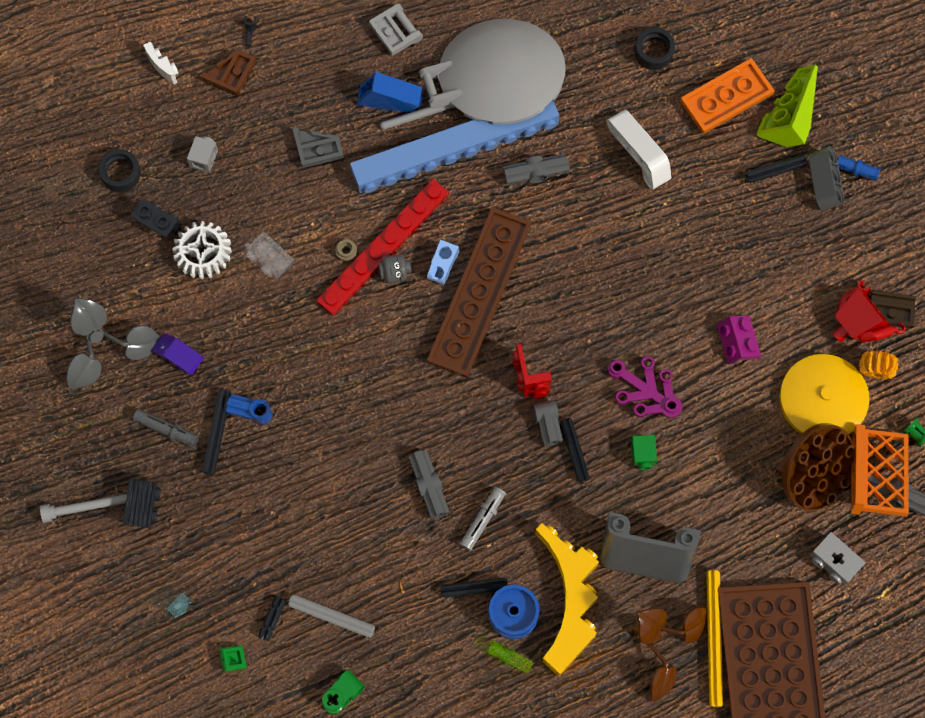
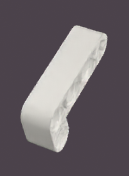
[606,109,671,190]

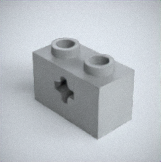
[810,532,866,586]

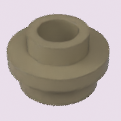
[335,239,357,261]

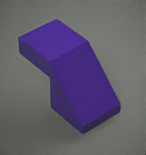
[151,333,204,375]

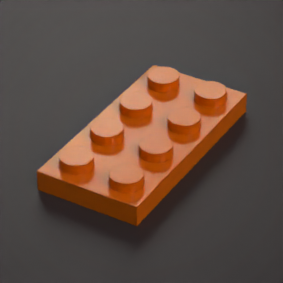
[680,58,775,134]

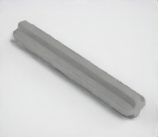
[288,594,375,638]

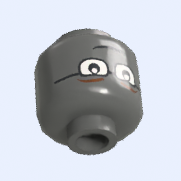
[378,254,411,284]

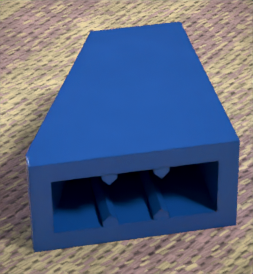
[356,72,423,113]

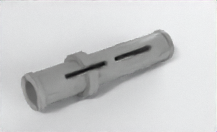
[459,487,506,551]

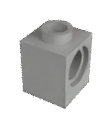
[187,136,218,173]

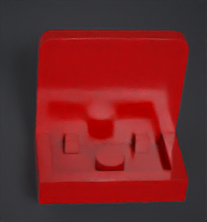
[512,343,552,398]

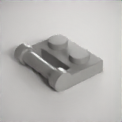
[369,4,423,56]

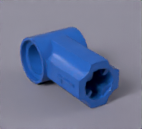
[226,394,273,425]

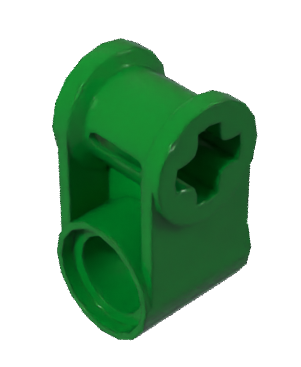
[322,670,365,714]

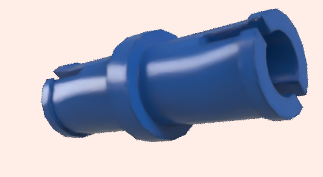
[838,155,881,181]

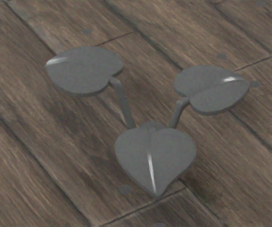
[66,298,160,389]

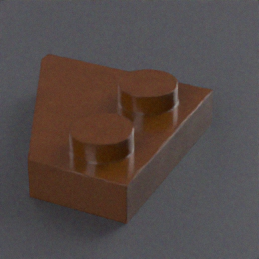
[201,49,257,96]

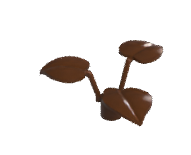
[634,606,708,702]

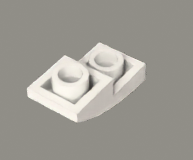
[144,42,178,84]

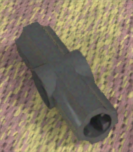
[503,153,570,186]
[409,450,449,520]
[868,470,925,516]

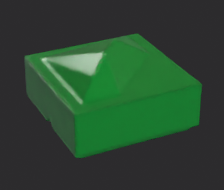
[218,645,247,673]

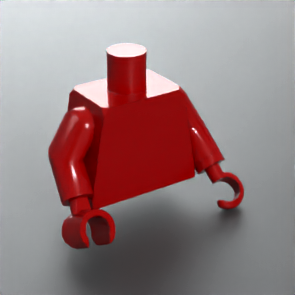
[832,280,905,342]

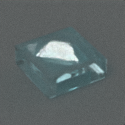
[167,593,191,618]

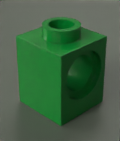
[631,435,657,470]

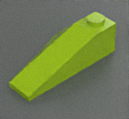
[757,64,818,147]

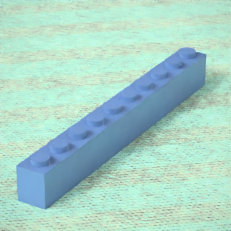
[350,101,560,193]

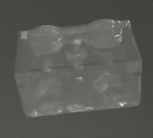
[244,231,295,280]

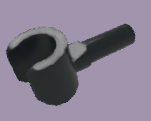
[244,16,257,47]

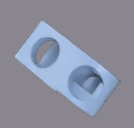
[427,240,459,285]

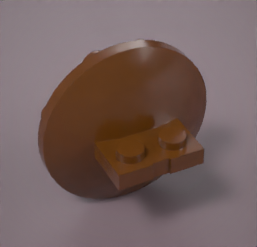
[775,423,855,511]

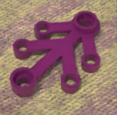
[607,356,682,418]

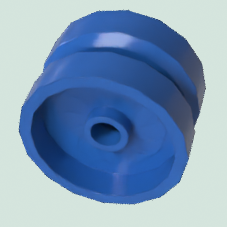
[488,584,540,640]

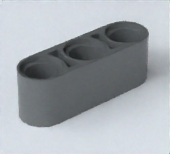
[809,146,845,211]

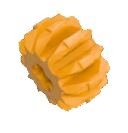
[859,350,898,379]

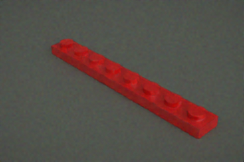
[317,179,449,316]

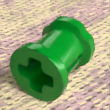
[903,418,925,448]

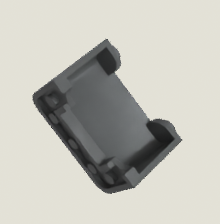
[599,512,701,583]

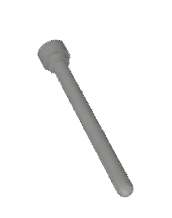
[380,104,454,130]
[40,494,127,523]

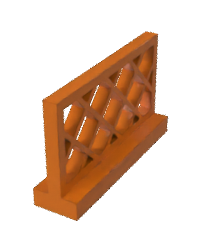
[851,424,909,516]

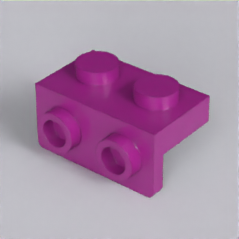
[717,316,761,365]

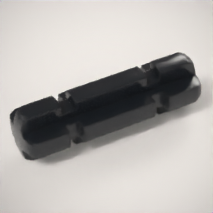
[258,596,286,641]

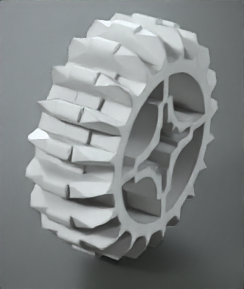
[172,221,232,280]

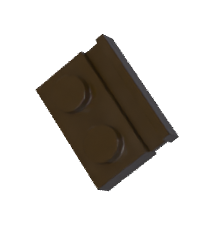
[871,290,916,329]

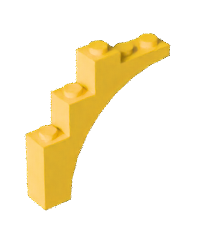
[535,523,599,677]

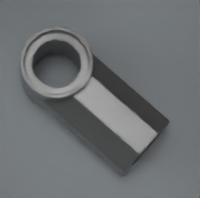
[533,400,563,446]

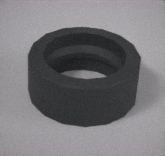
[634,27,675,70]
[98,149,141,192]

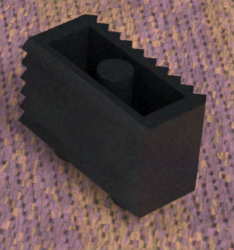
[123,479,161,528]

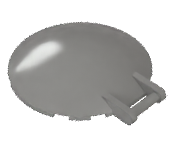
[419,19,566,125]

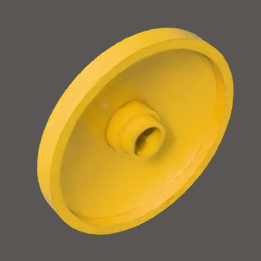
[779,354,869,435]

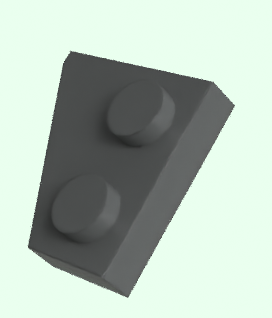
[292,128,344,168]

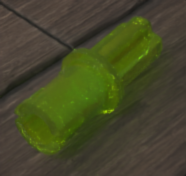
[487,641,533,673]

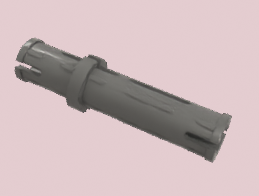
[133,409,199,448]

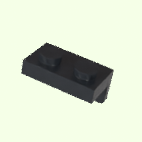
[131,198,181,238]

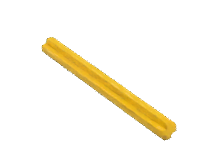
[707,570,723,707]

